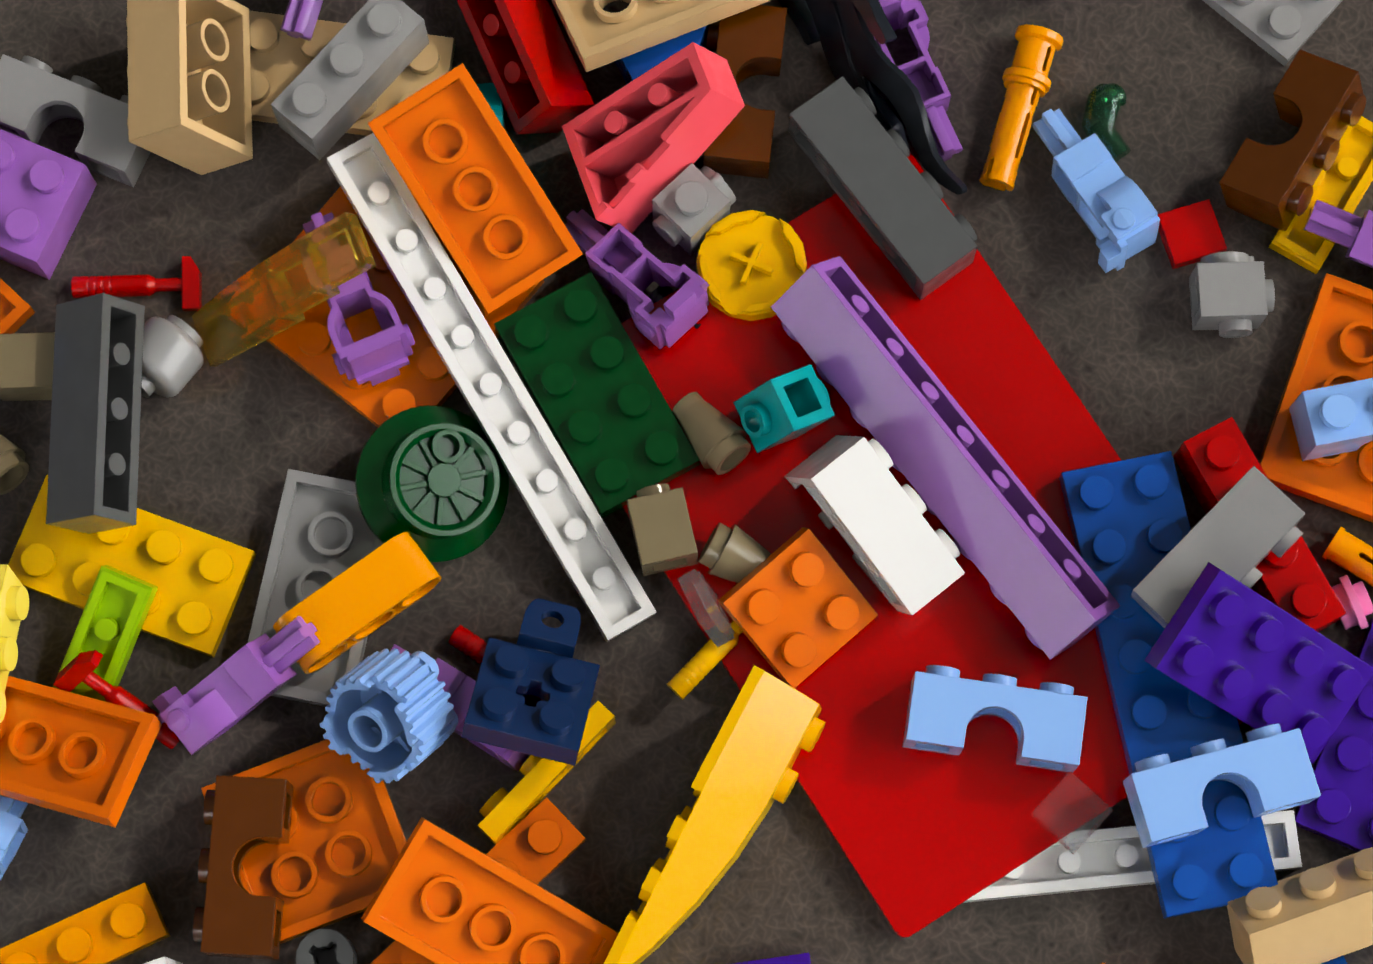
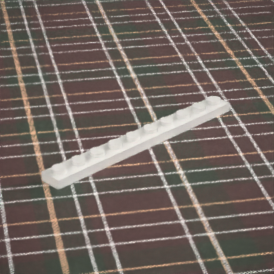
[327,133,657,642]

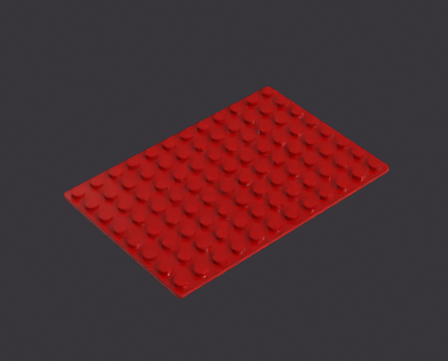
[621,154,1243,938]

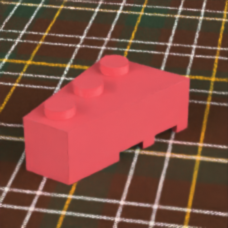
[562,42,745,233]

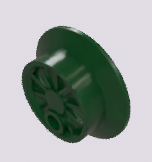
[355,406,509,562]

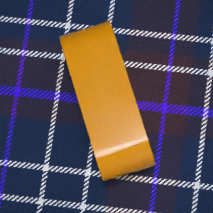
[273,532,442,674]

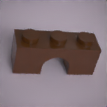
[703,5,787,179]
[1219,50,1366,231]
[193,775,294,960]

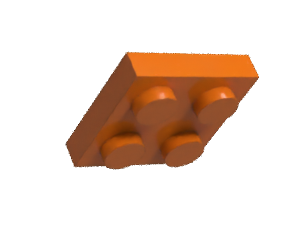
[718,527,878,688]

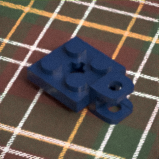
[461,598,600,766]

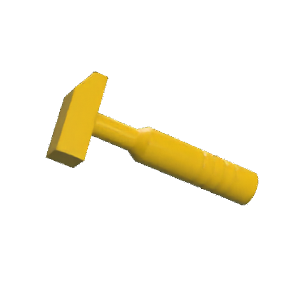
[667,621,742,700]

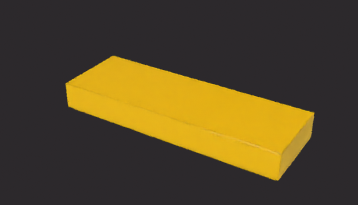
[1269,116,1373,274]

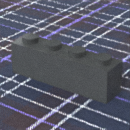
[788,76,978,300]
[46,293,145,534]

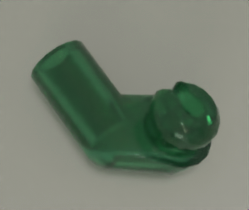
[1082,83,1131,162]

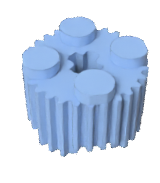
[319,648,458,784]

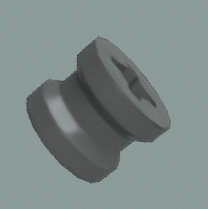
[296,929,358,964]

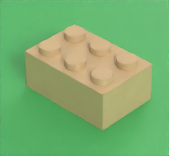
[126,0,253,175]

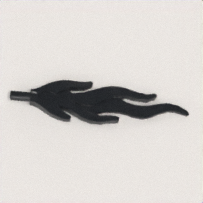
[778,0,967,195]

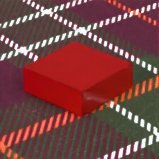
[1157,199,1227,269]

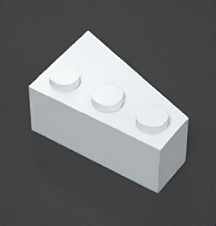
[785,435,965,615]

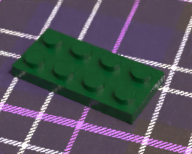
[494,272,700,518]

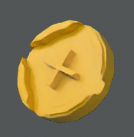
[696,210,807,321]

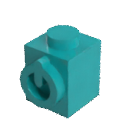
[733,364,835,453]

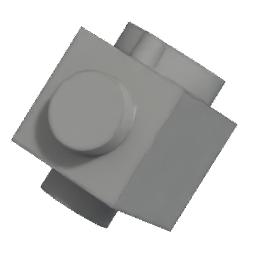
[652,163,736,256]
[1189,251,1275,338]

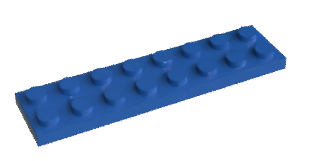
[1059,451,1278,919]

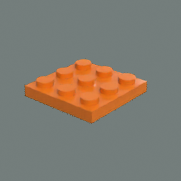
[201,739,407,944]

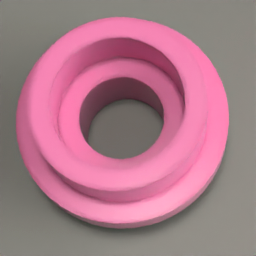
[1332,575,1373,630]

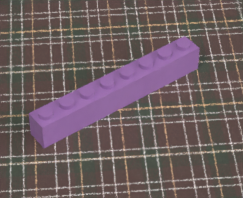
[771,256,1120,660]

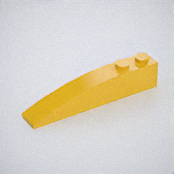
[604,665,826,964]

